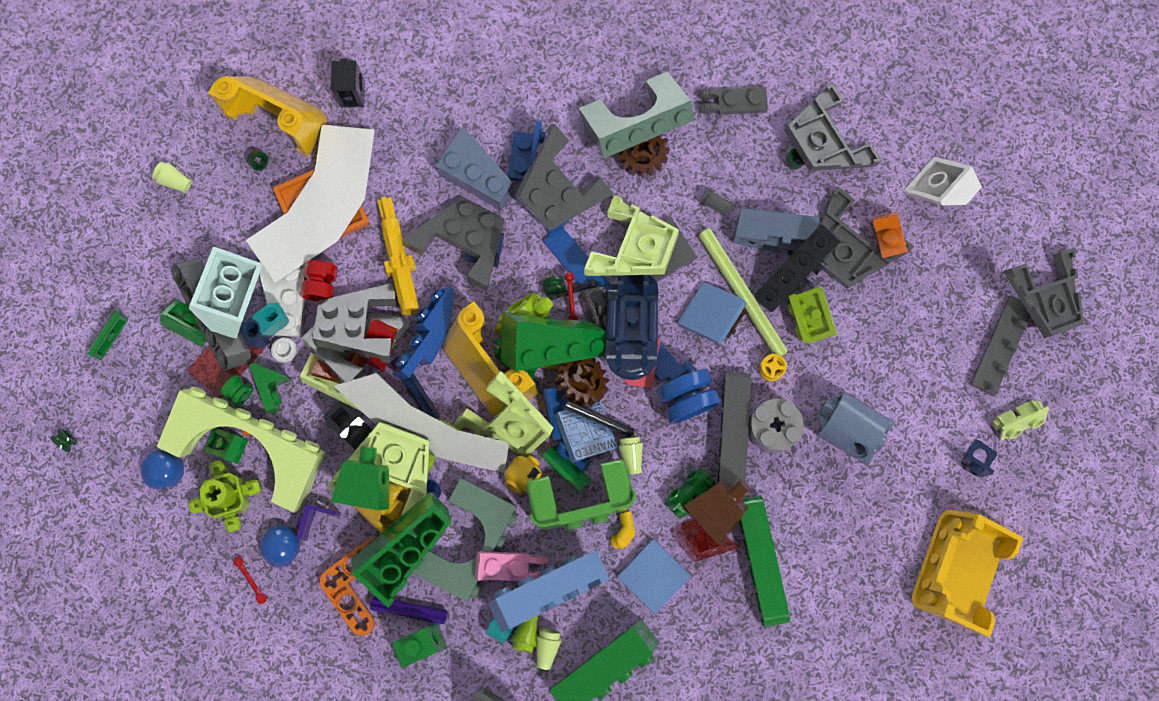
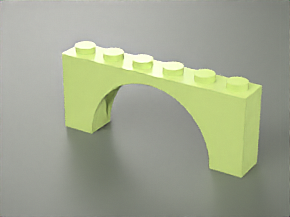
[157,387,327,513]

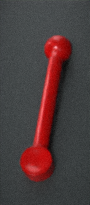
[564,272,578,321]
[233,556,267,604]

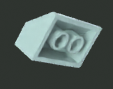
[189,247,263,339]

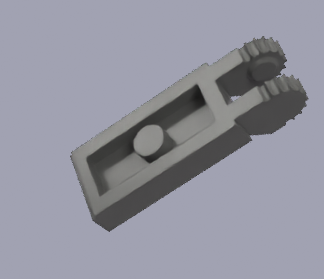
[699,87,768,115]

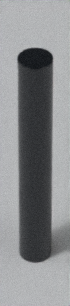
[562,399,634,437]

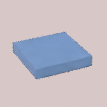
[678,282,747,345]
[618,539,691,614]

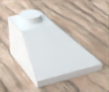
[904,157,982,206]

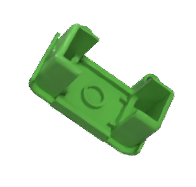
[526,459,636,531]

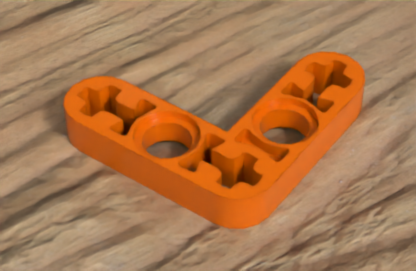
[320,537,377,636]

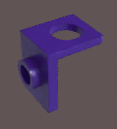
[296,504,341,541]

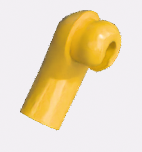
[610,512,635,549]

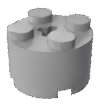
[748,399,804,454]

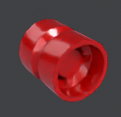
[300,260,338,302]

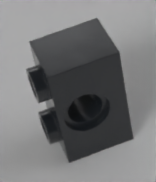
[331,58,365,108]

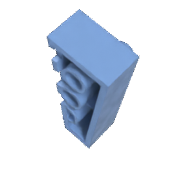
[488,550,610,633]

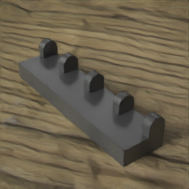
[970,295,1030,396]

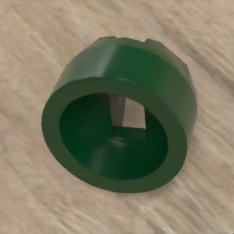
[786,148,805,170]
[246,150,269,171]

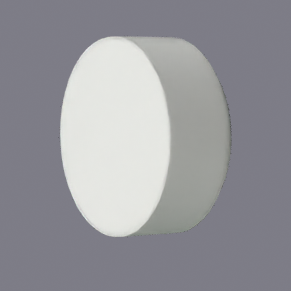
[271,337,298,363]

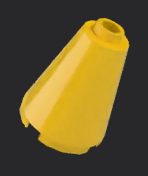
[353,481,411,533]

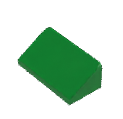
[160,299,207,348]
[86,310,128,360]
[542,445,592,493]

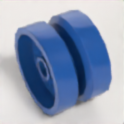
[656,369,722,424]

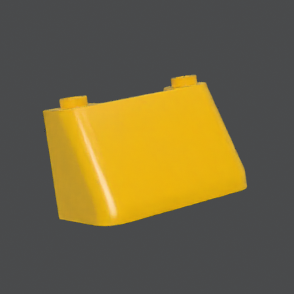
[208,76,328,157]
[443,301,538,417]
[911,510,1024,638]

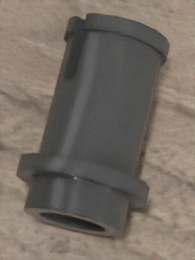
[700,189,733,217]

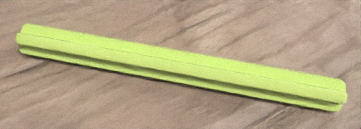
[699,229,787,356]

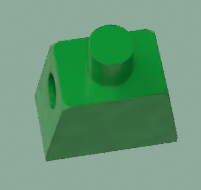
[331,446,389,510]
[392,623,448,669]

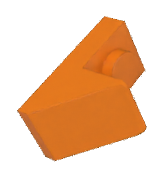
[872,211,908,258]

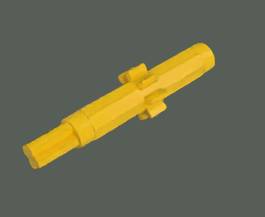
[378,196,419,315]

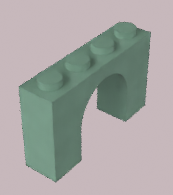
[579,71,695,158]
[412,478,519,602]

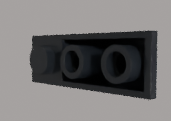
[322,401,373,450]

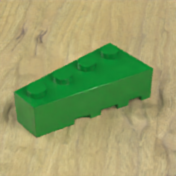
[501,312,607,371]
[351,492,451,608]
[549,618,660,701]

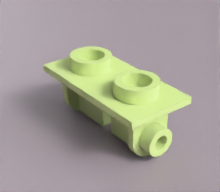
[992,400,1049,441]

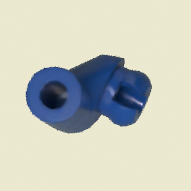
[556,439,591,472]

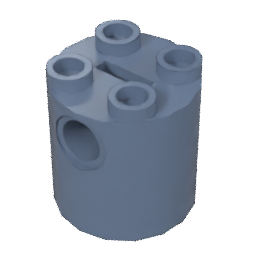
[816,392,894,465]

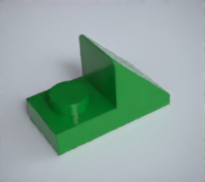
[249,363,292,415]
[203,428,248,464]

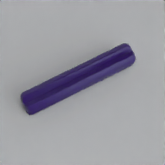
[370,596,448,624]

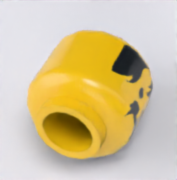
[504,455,542,495]

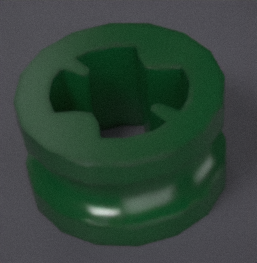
[542,276,566,295]
[50,428,78,452]

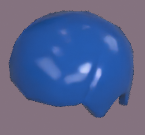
[141,450,184,489]
[260,525,300,568]

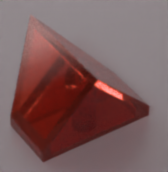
[681,519,741,563]

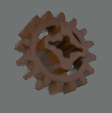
[617,134,670,178]
[554,358,609,407]

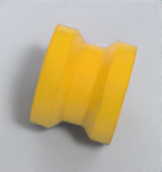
[759,354,787,382]

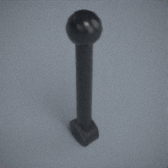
[547,280,598,301]

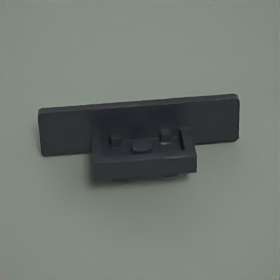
[755,224,840,312]

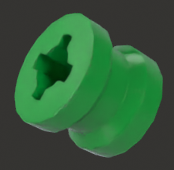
[220,375,254,407]

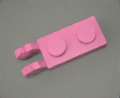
[475,551,548,581]

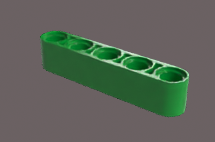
[739,495,790,628]

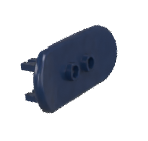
[606,275,658,380]

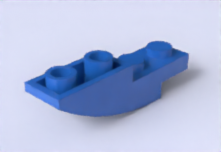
[392,286,454,380]

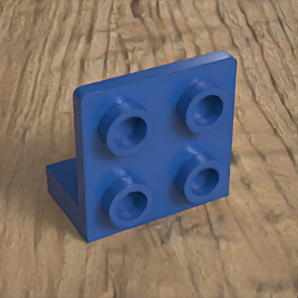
[508,120,546,181]

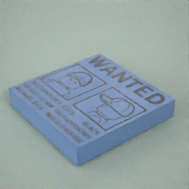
[554,401,618,463]

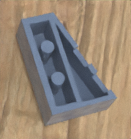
[436,126,514,211]
[733,207,820,256]

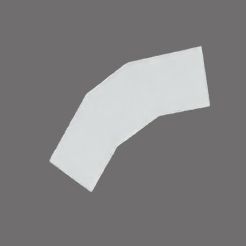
[246,125,375,283]
[334,373,509,473]

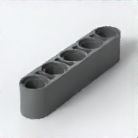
[172,258,251,371]
[717,372,751,487]

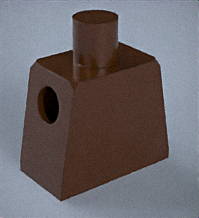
[684,479,751,544]

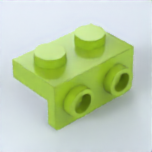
[788,286,838,344]

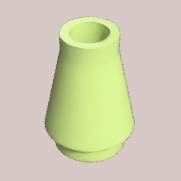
[152,162,192,193]
[618,436,643,475]
[536,628,562,670]

